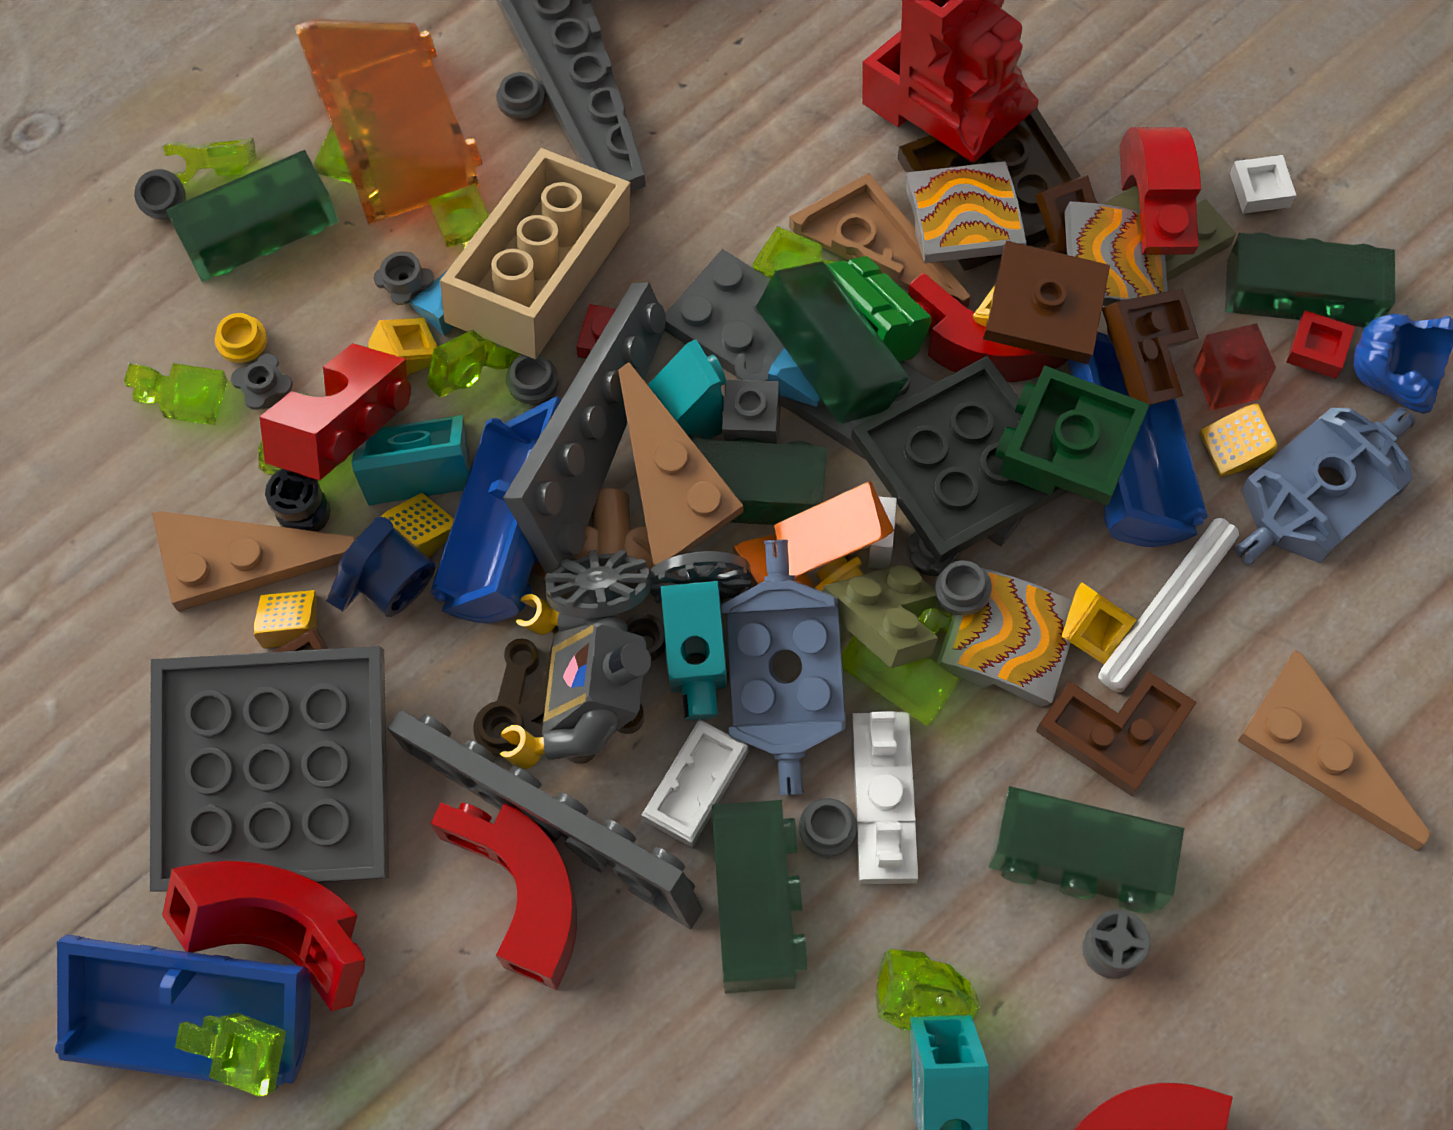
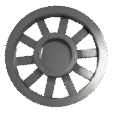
[545,550,652,618]
[650,551,751,603]

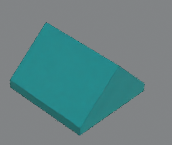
[351,415,471,506]

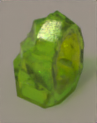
[876,949,980,1031]

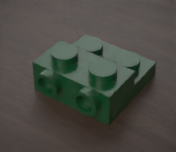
[995,365,1150,506]

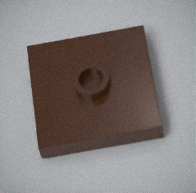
[983,241,1110,364]

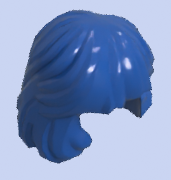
[1353,314,1453,414]

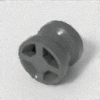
[1082,910,1151,979]

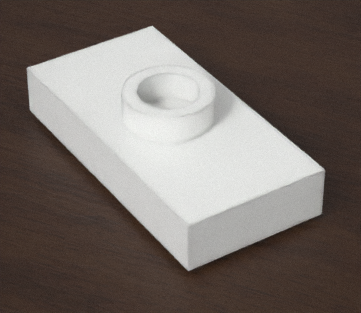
[642,719,749,848]

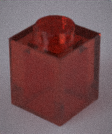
[1193,323,1276,410]

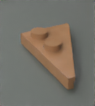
[789,173,971,308]
[618,362,744,566]
[152,511,356,611]
[1238,650,1431,851]

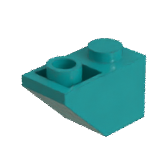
[648,339,726,445]

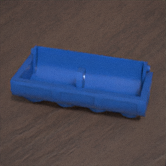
[1068,332,1208,547]
[430,396,562,623]
[55,934,311,1091]

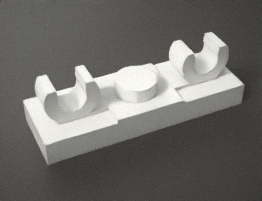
[852,711,918,884]

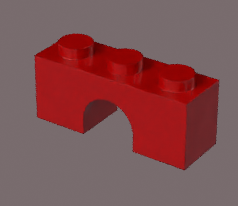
[259,343,411,480]

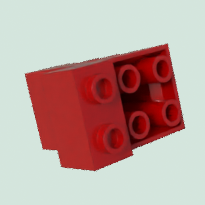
[862,0,1039,163]

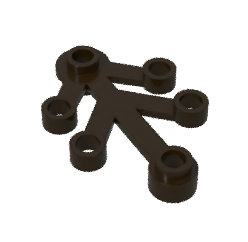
[473,613,666,764]

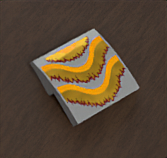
[906,161,1026,263]
[1065,201,1168,306]
[936,568,1072,707]

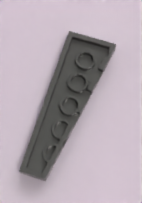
[496,0,646,192]
[503,282,666,575]
[387,709,703,930]

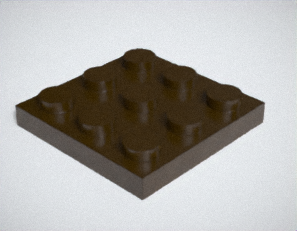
[898,108,1098,271]

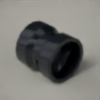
[265,469,330,532]

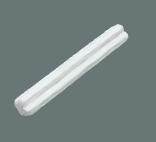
[1098,518,1239,693]

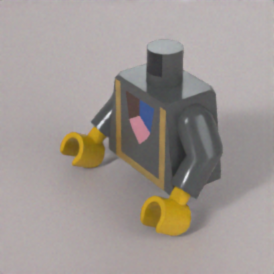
[500,594,651,769]

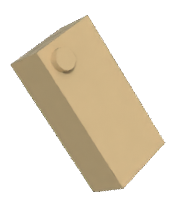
[440,148,630,360]

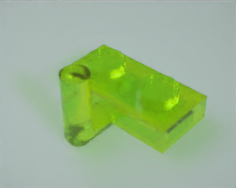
[842,608,962,726]

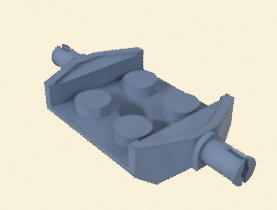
[1235,407,1415,564]
[721,539,846,795]

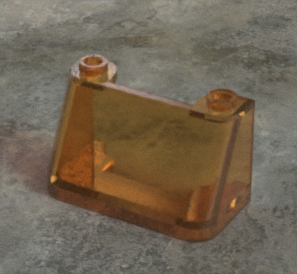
[294,19,483,224]

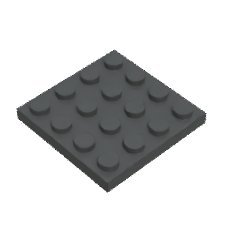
[150,646,389,892]

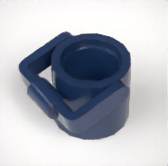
[326,517,436,617]

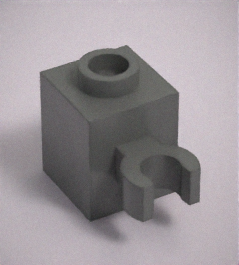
[722,354,781,454]

